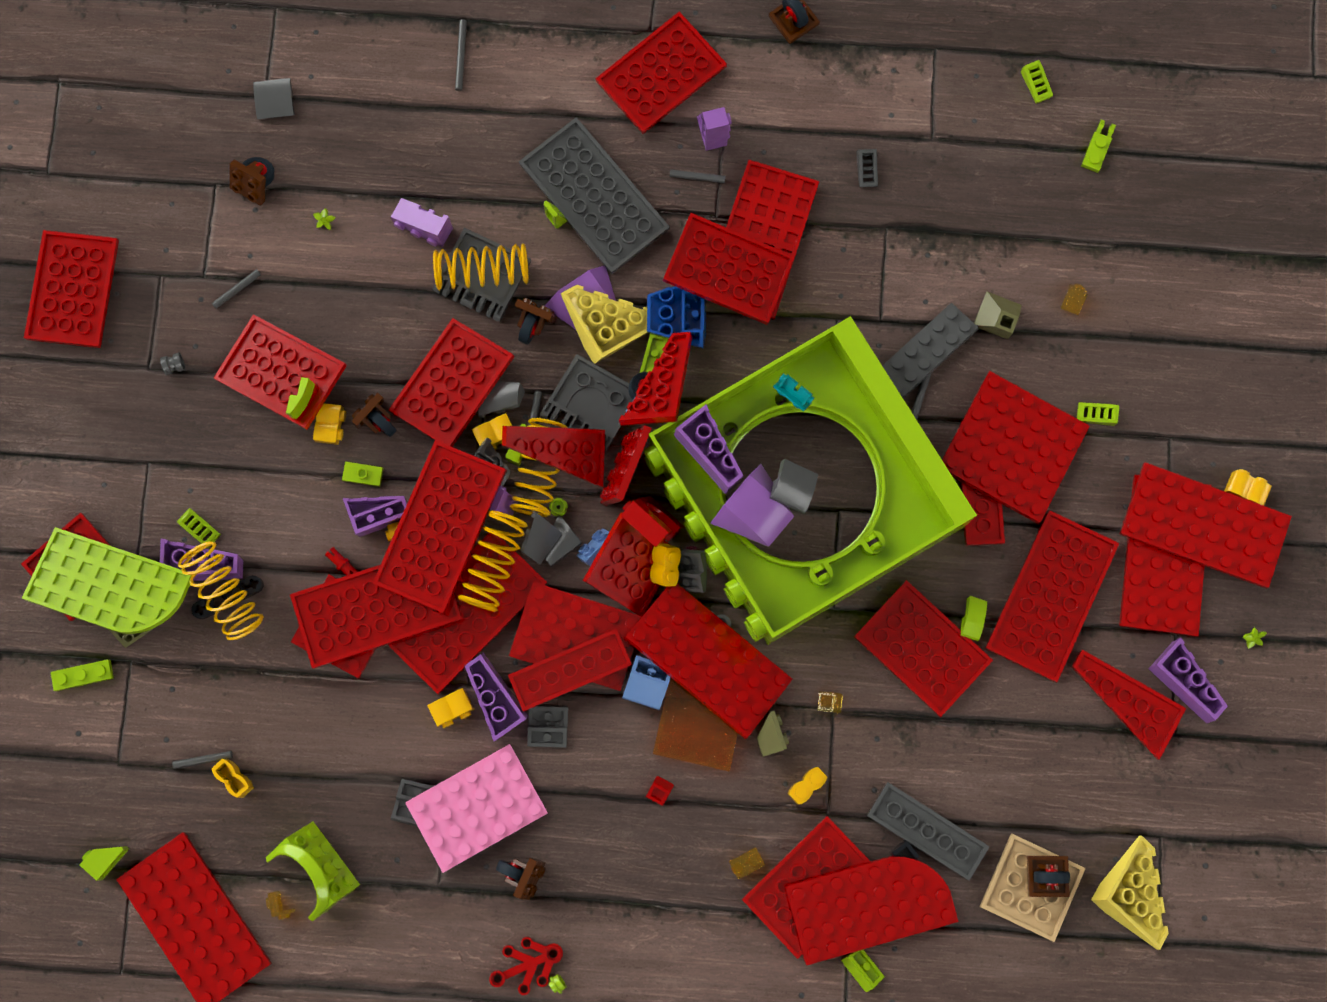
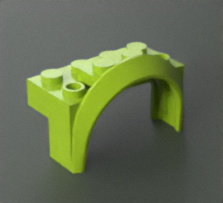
[266,821,360,921]

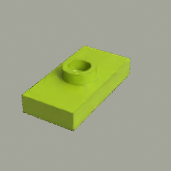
[342,462,384,487]

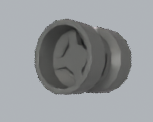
[160,352,185,375]

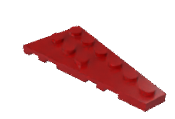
[619,332,692,425]
[502,426,605,487]
[1072,650,1187,760]

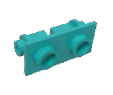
[773,374,814,411]

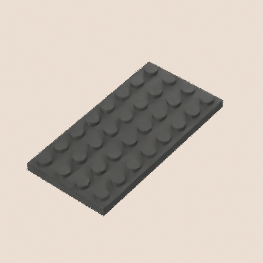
[518,117,670,274]

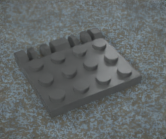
[432,228,531,323]
[540,354,633,453]

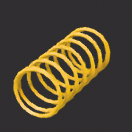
[433,243,529,291]
[509,418,568,517]
[457,510,528,612]
[178,541,264,640]

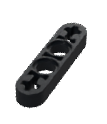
[191,575,264,619]

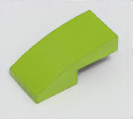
[286,377,315,419]
[960,596,987,641]

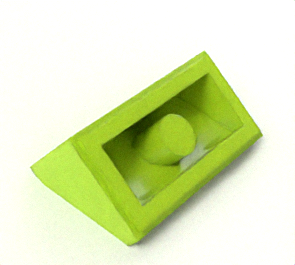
[841,950,885,992]

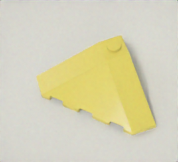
[561,285,649,364]
[1091,835,1169,950]

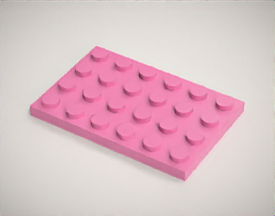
[405,744,548,873]

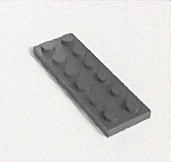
[883,303,978,399]
[866,782,989,881]

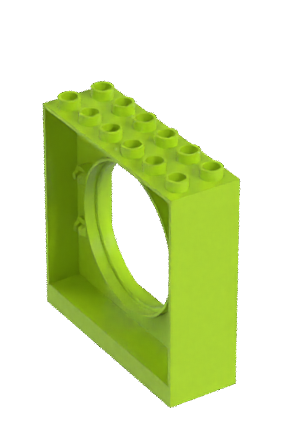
[644,316,977,645]

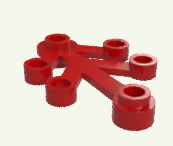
[489,936,563,995]

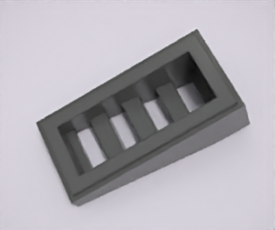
[856,149,878,187]

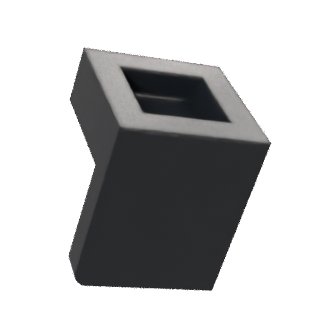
[889,840,919,860]

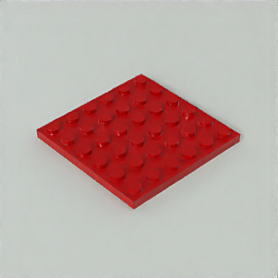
[942,371,1090,524]

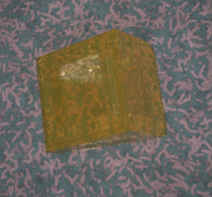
[817,691,842,713]

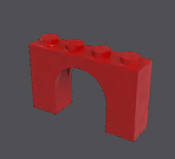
[621,496,684,547]

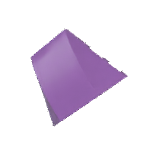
[545,266,616,330]
[710,464,794,547]

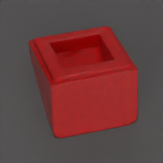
[646,776,674,806]

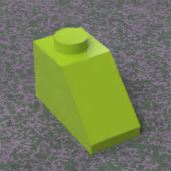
[79,846,129,881]

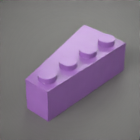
[674,405,743,494]
[160,539,243,581]
[1148,638,1228,724]
[465,652,528,741]

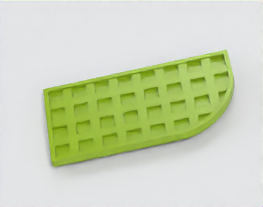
[22,527,191,634]

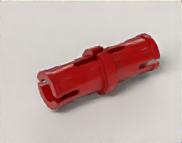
[325,547,358,576]

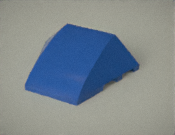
[647,286,706,349]

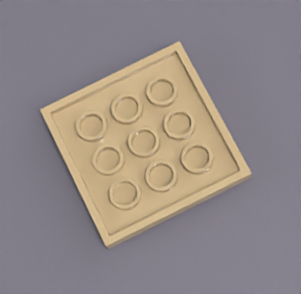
[980,834,1085,942]

